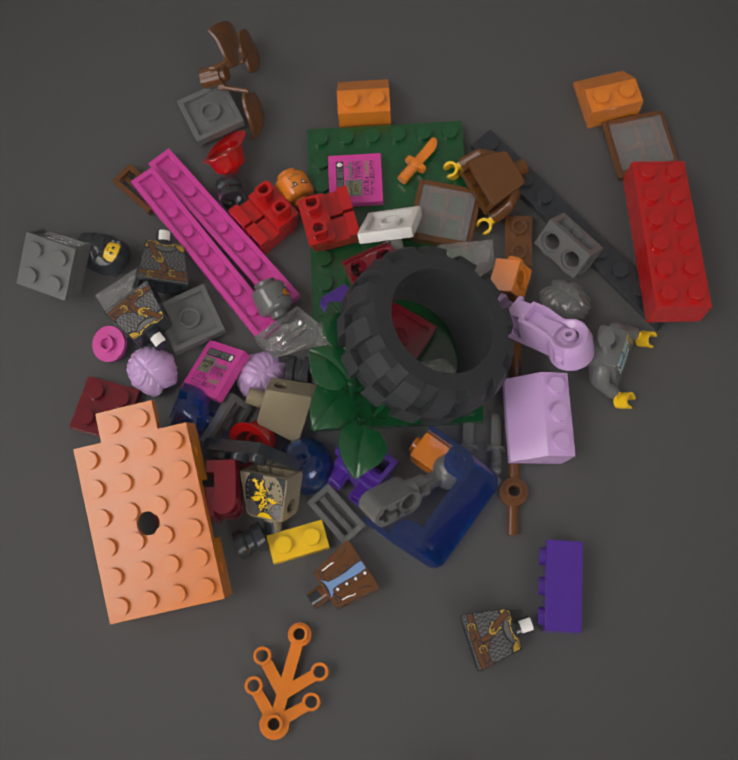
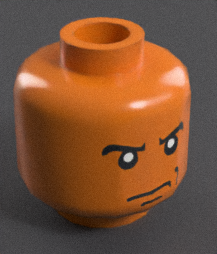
[275,168,314,209]

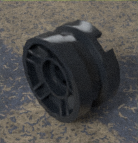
[285,355,312,384]

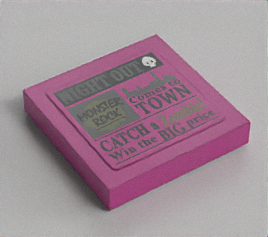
[328,153,383,207]
[181,340,250,403]

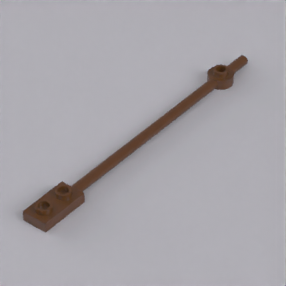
[499,216,532,536]

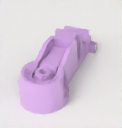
[498,293,595,371]

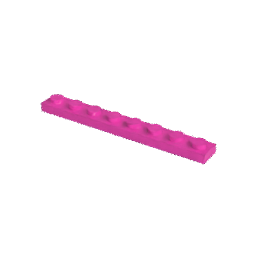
[148,148,301,304]
[131,167,280,342]

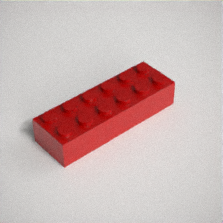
[623,161,712,322]

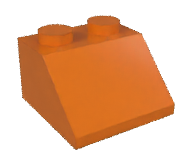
[573,71,643,129]
[337,79,391,128]

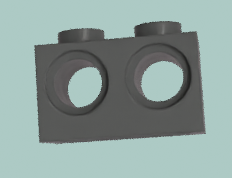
[534,213,603,279]

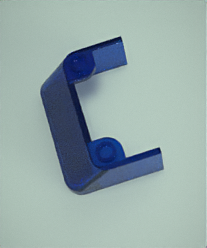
[362,425,499,568]

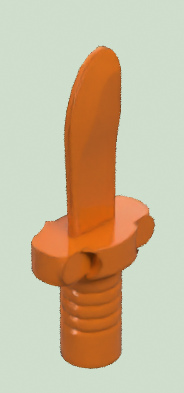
[397,137,437,184]

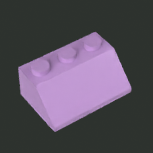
[502,372,575,464]

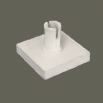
[358,206,422,250]

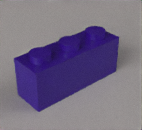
[537,540,583,635]

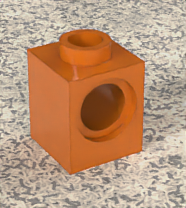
[490,256,532,300]
[409,433,455,473]

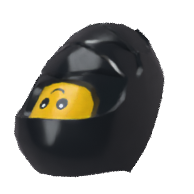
[75,232,131,276]

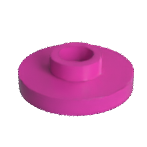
[92,326,127,362]

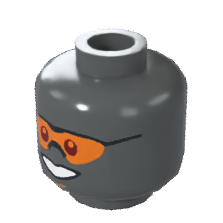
[252,277,292,321]

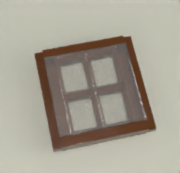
[601,110,679,181]
[406,180,479,252]

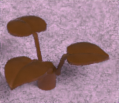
[199,21,265,140]

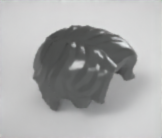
[539,279,592,322]

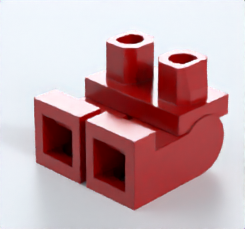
[228,180,300,255]
[297,185,359,251]

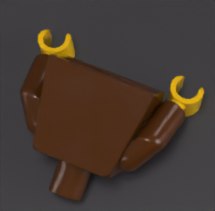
[443,149,529,235]

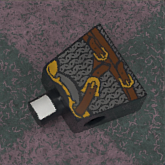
[132,230,189,295]
[105,280,173,351]
[459,608,534,673]

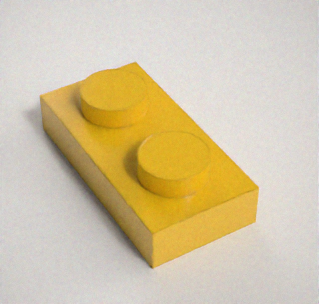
[267,520,330,565]

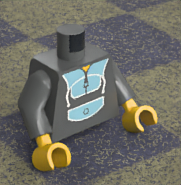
[588,320,657,409]

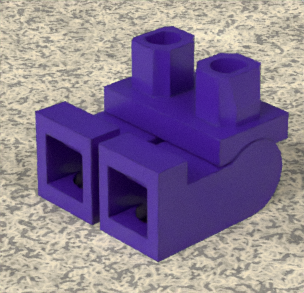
[328,447,398,507]

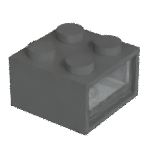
[17,228,91,301]

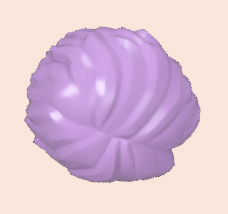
[126,346,178,397]
[236,351,286,397]

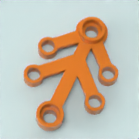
[244,622,329,740]

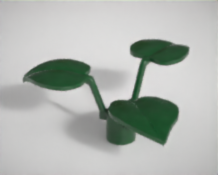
[310,301,390,431]
[307,345,387,479]

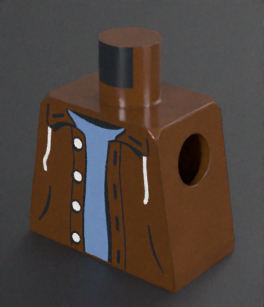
[306,540,380,610]

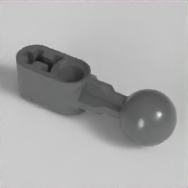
[359,453,468,527]

